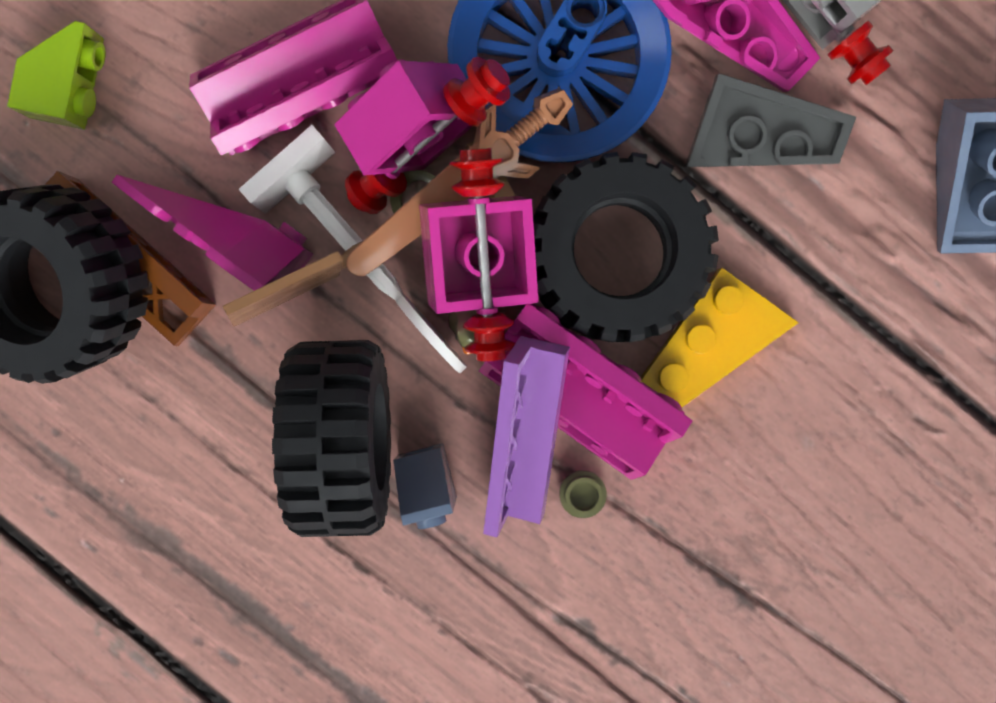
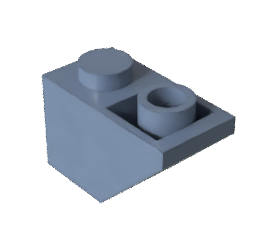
[393,443,457,529]

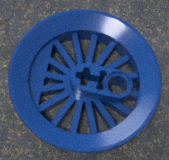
[447,0,672,163]

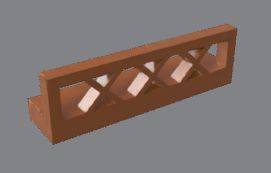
[45,171,216,346]

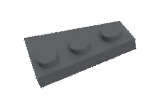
[685,73,856,167]

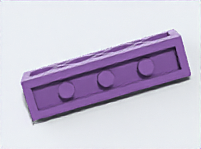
[483,336,570,537]

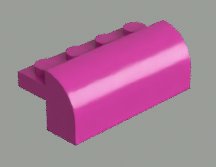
[189,0,397,156]
[479,303,693,480]

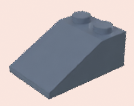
[936,98,996,254]

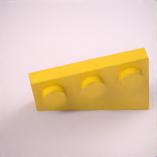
[641,268,799,407]

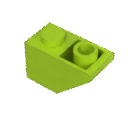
[7,21,106,130]

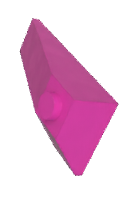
[652,0,820,92]
[111,175,313,291]

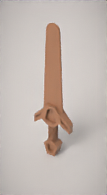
[346,89,573,276]

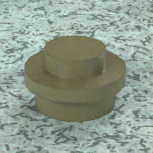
[559,470,607,518]

